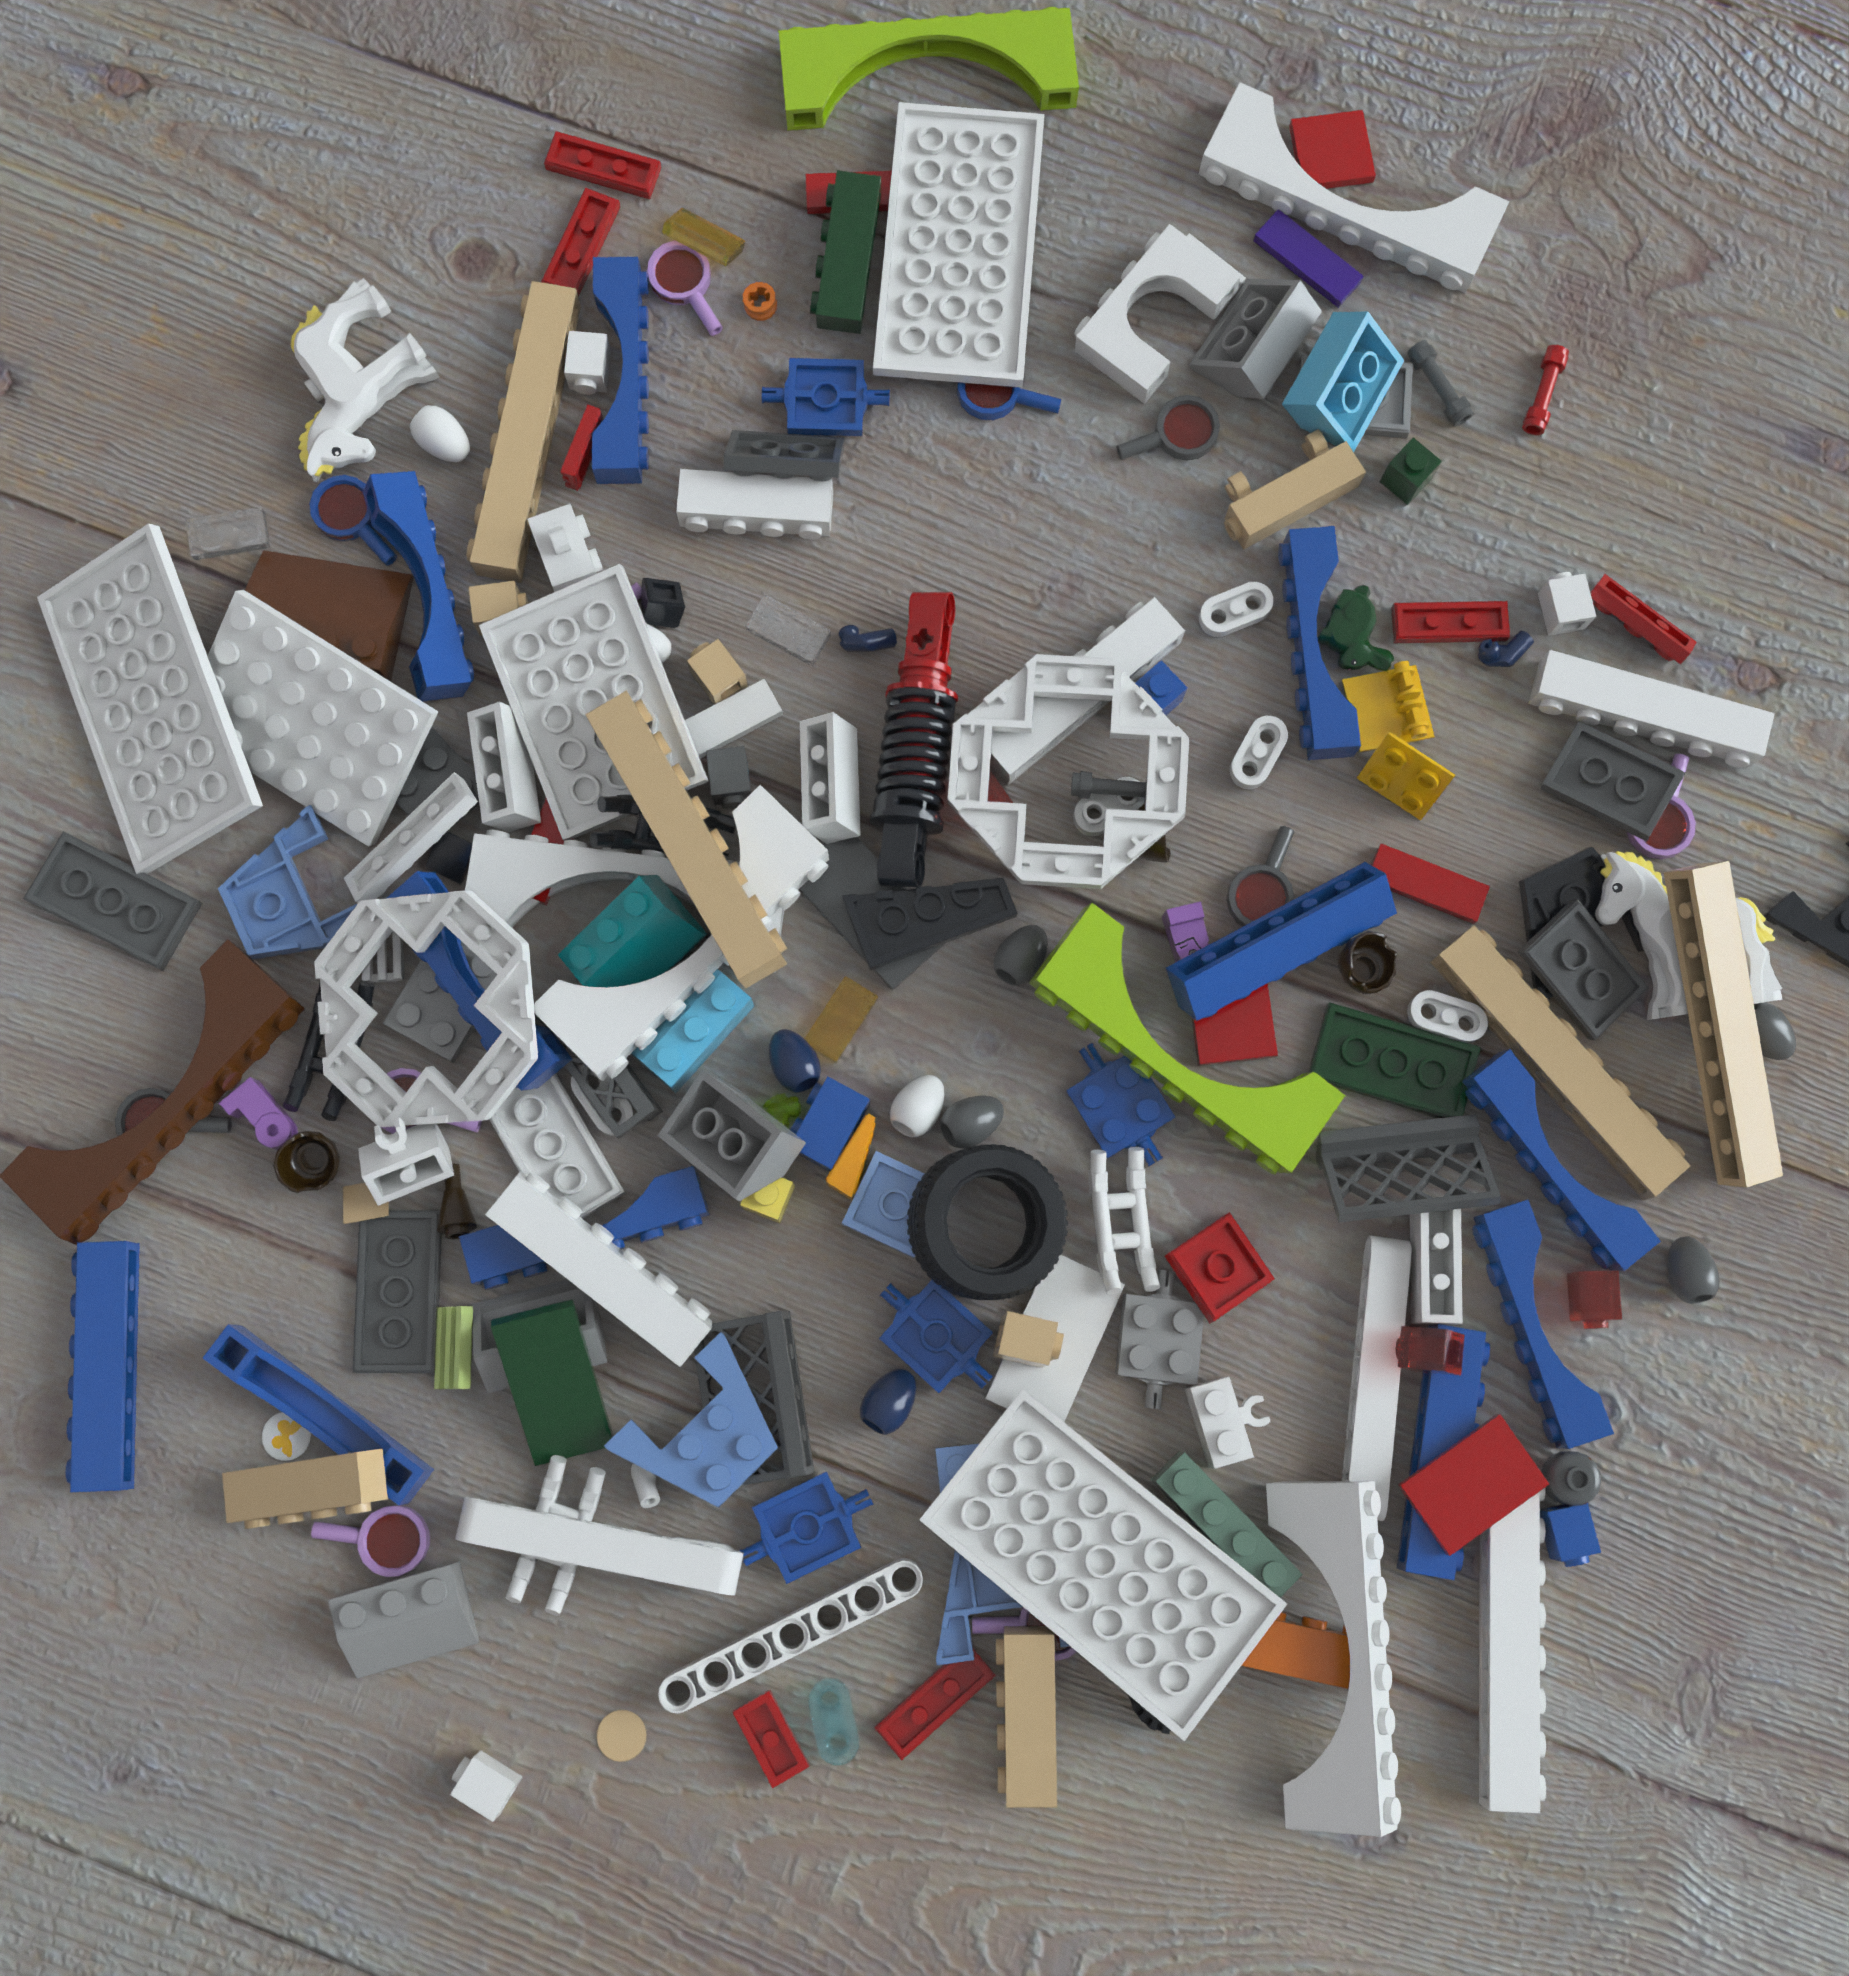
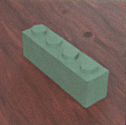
[1150,1451,1303,1598]

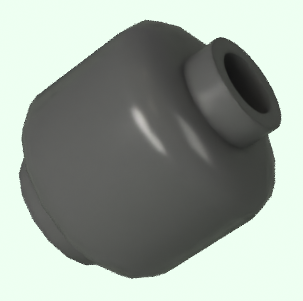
[1541,1451,1601,1506]

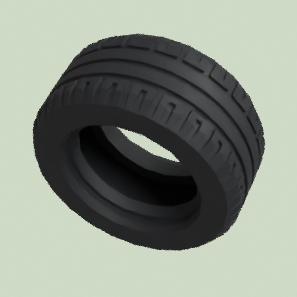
[907,1144,1068,1300]

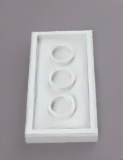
[489,1074,625,1219]
[985,1255,1125,1422]

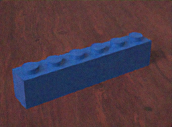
[1166,862,1397,1021]
[65,1241,140,1493]
[1396,1324,1490,1580]

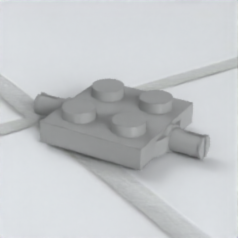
[1115,1270,1204,1410]

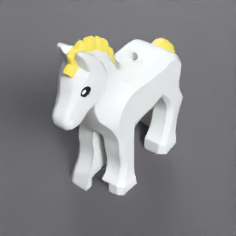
[290,278,439,482]
[1595,851,1782,1020]

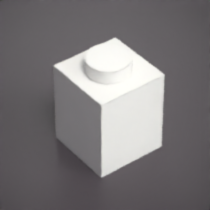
[564,331,611,395]
[1538,572,1596,636]
[450,1751,522,1822]

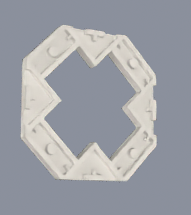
[948,654,1189,889]
[314,890,538,1127]

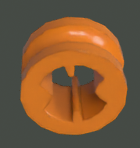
[743,282,777,321]

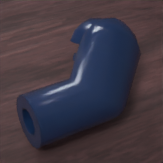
[838,625,897,652]
[1478,630,1534,667]

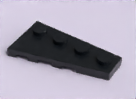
[842,878,1018,971]

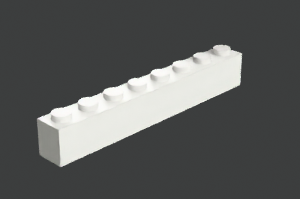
[1479,1488,1546,1813]

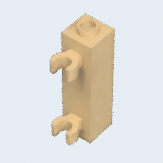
[1224,429,1366,550]

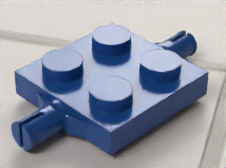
[762,358,890,436]
[1066,1043,1176,1167]
[879,1279,993,1393]
[740,1471,874,1584]

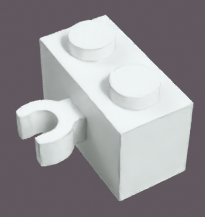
[527,504,603,592]
[358,1117,454,1206]
[1184,1377,1270,1469]

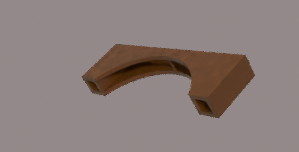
[0,939,305,1245]

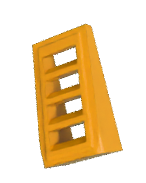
[825,1114,876,1200]

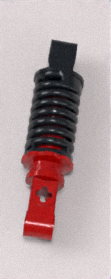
[869,592,958,887]

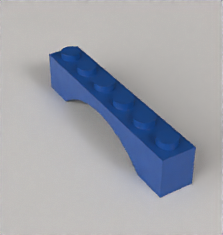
[592,257,649,484]
[363,471,474,702]
[1278,526,1361,760]
[387,871,572,1091]
[1462,1049,1661,1271]
[459,1166,710,1290]
[1472,1199,1614,1449]
[203,1324,434,1505]

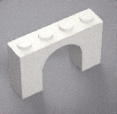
[1074,224,1240,404]

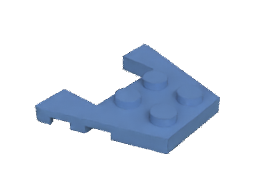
[218,805,357,959]
[604,1332,778,1508]
[936,1550,1069,1665]

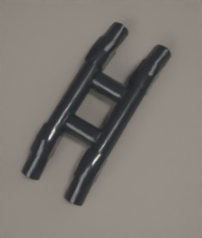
[590,795,736,860]
[283,982,375,1121]

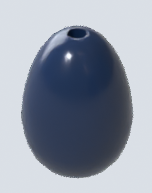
[769,1029,821,1093]
[860,1369,917,1435]

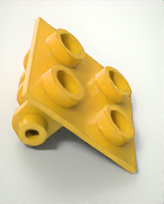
[1342,661,1435,752]
[1357,732,1455,821]

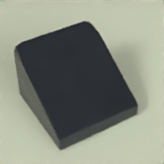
[641,578,685,628]
[425,831,472,885]

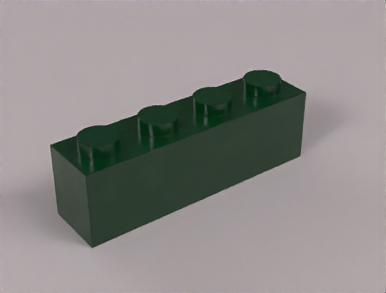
[810,170,881,334]

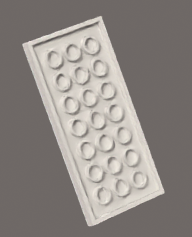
[873,102,1044,388]
[37,523,263,874]
[920,1389,1287,1741]

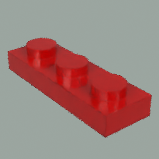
[1590,574,1697,665]

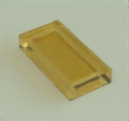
[662,208,745,266]
[804,976,879,1064]

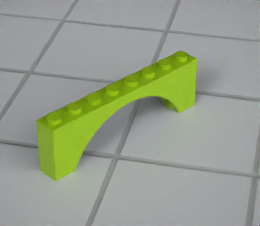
[778,7,1079,131]
[1029,903,1346,1175]

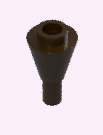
[436,1164,477,1240]

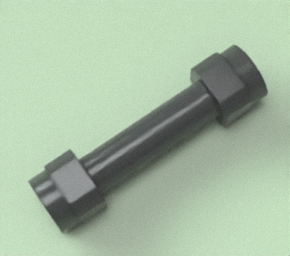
[1407,340,1474,427]
[1071,771,1147,804]

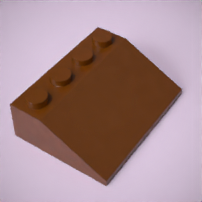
[245,550,414,682]

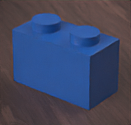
[790,1076,870,1172]

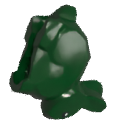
[1317,585,1394,672]

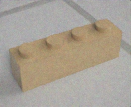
[993,1311,1064,1368]
[222,1449,388,1529]
[996,1626,1057,1808]

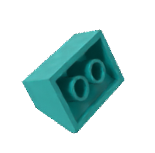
[558,875,707,988]

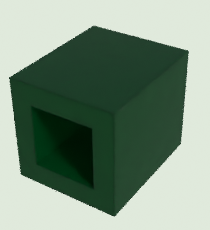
[1379,437,1442,505]

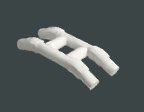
[1089,1147,1160,1295]
[505,1455,606,1616]

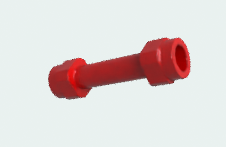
[1522,345,1569,435]

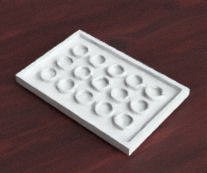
[479,564,708,841]
[208,590,438,847]

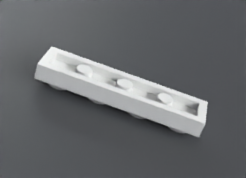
[344,772,478,903]

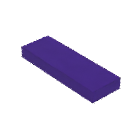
[1253,209,1364,308]

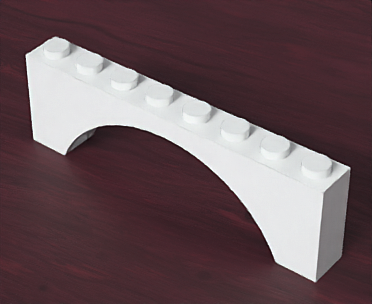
[1198,83,1510,293]
[534,785,829,1081]
[465,830,785,973]
[1266,1481,1401,1837]

